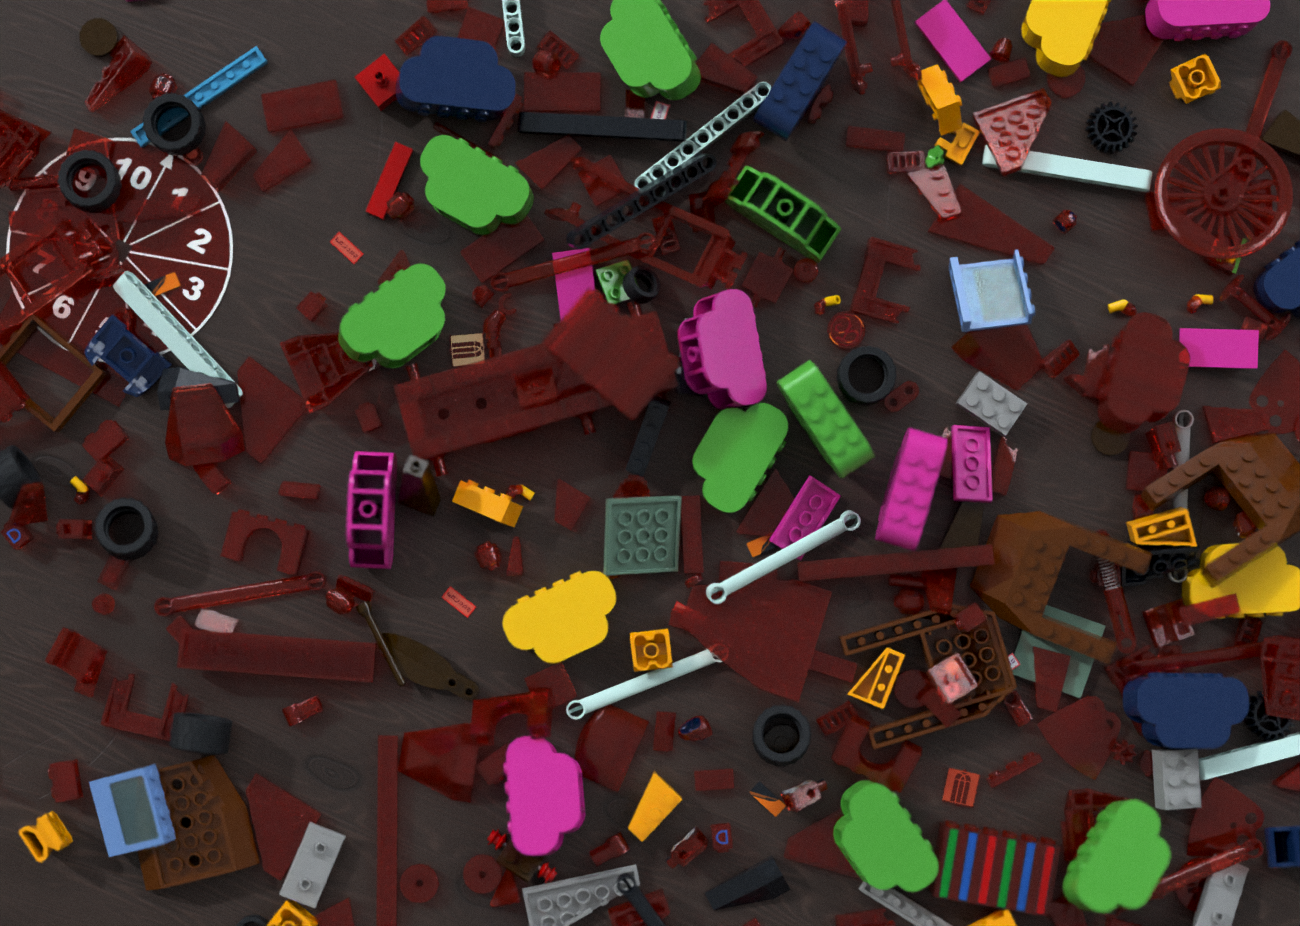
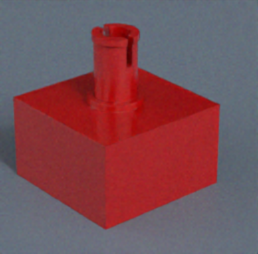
[355,53,399,111]

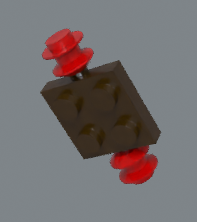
[487,829,557,884]

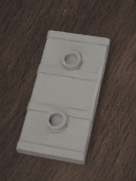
[279,822,346,908]
[1192,854,1249,926]

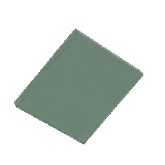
[603,495,682,576]
[1012,605,1106,698]

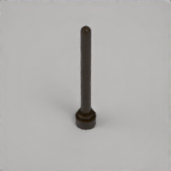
[355,601,406,687]

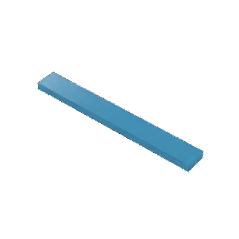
[130,46,268,148]

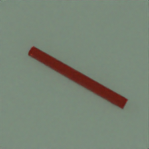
[433,122,502,161]

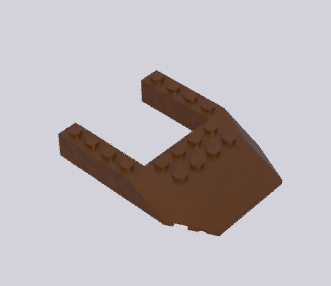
[1141,433,1300,588]
[970,511,1152,664]
[838,604,1017,749]

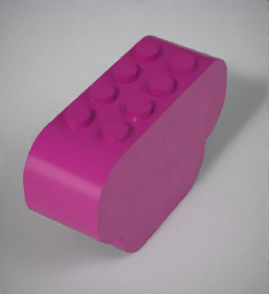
[1145,0,1270,41]
[678,289,767,410]
[875,428,947,551]
[347,451,397,569]
[504,736,585,856]

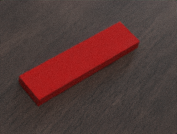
[365,142,413,220]

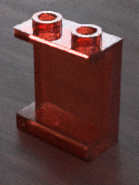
[45,627,108,685]

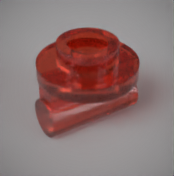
[472,285,494,308]

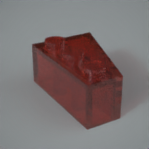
[608,888,670,926]

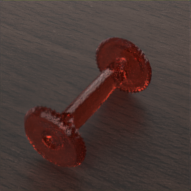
[1219,274,1291,340]

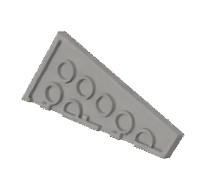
[522,864,640,926]

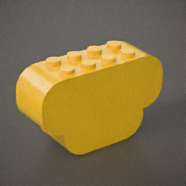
[1021,0,1111,77]
[1181,543,1300,619]
[503,571,616,663]

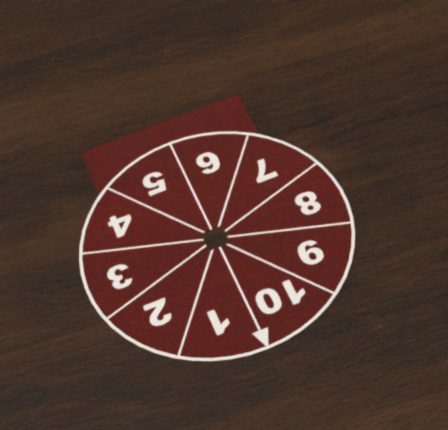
[0,138,233,406]

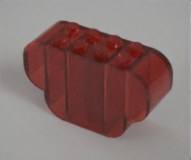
[1097,312,1190,433]

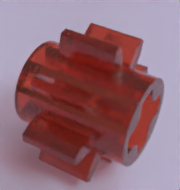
[1111,740,1137,765]

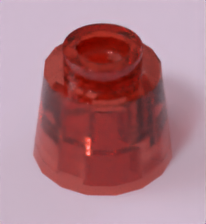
[989,38,1013,63]
[92,593,115,615]

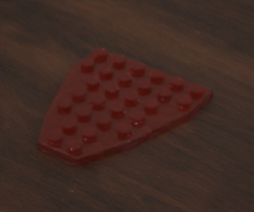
[681,580,832,702]

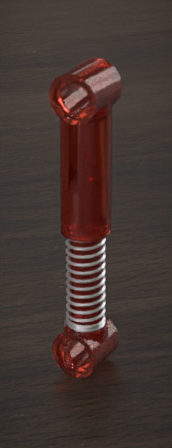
[1095,529,1137,653]

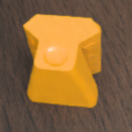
[1169,54,1221,104]
[630,629,673,672]
[19,811,73,862]
[267,899,319,926]

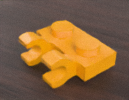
[934,122,980,166]

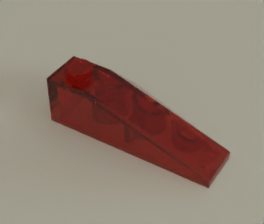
[85,35,152,113]

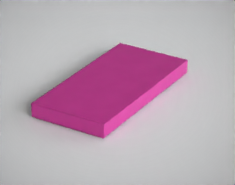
[915,0,991,83]
[552,248,599,329]
[1178,328,1259,369]
[951,425,993,503]
[769,475,841,561]

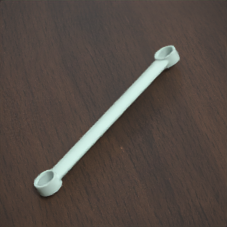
[706,510,861,604]
[566,643,729,720]

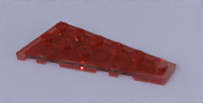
[928,184,1055,264]

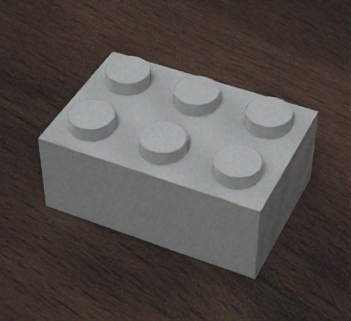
[955,371,1027,437]
[1152,748,1201,810]

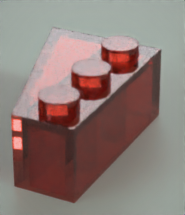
[696,43,757,96]
[201,121,258,192]

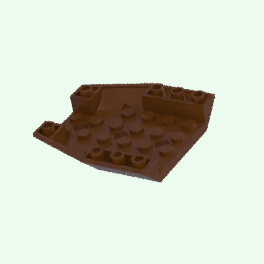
[133,755,260,891]

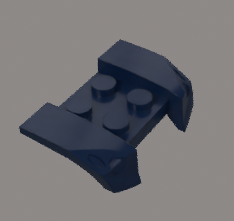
[84,314,172,397]

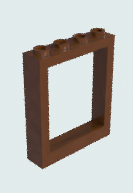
[0,314,108,432]

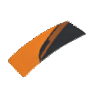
[144,272,180,296]
[747,532,778,557]
[750,781,786,817]

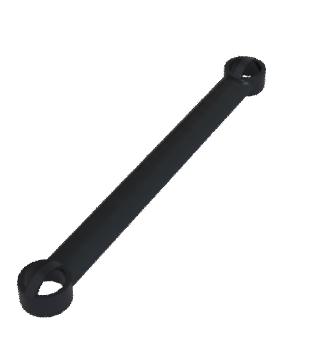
[616,873,666,926]

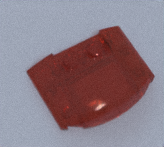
[574,704,649,792]

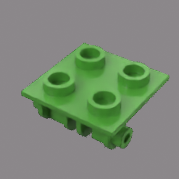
[595,260,639,307]

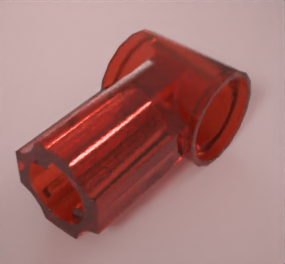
[1001,690,1033,727]
[282,695,323,727]
[589,832,630,866]

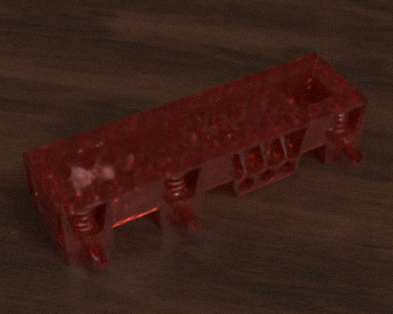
[394,302,678,477]

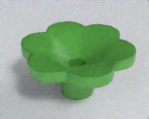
[925,145,944,169]

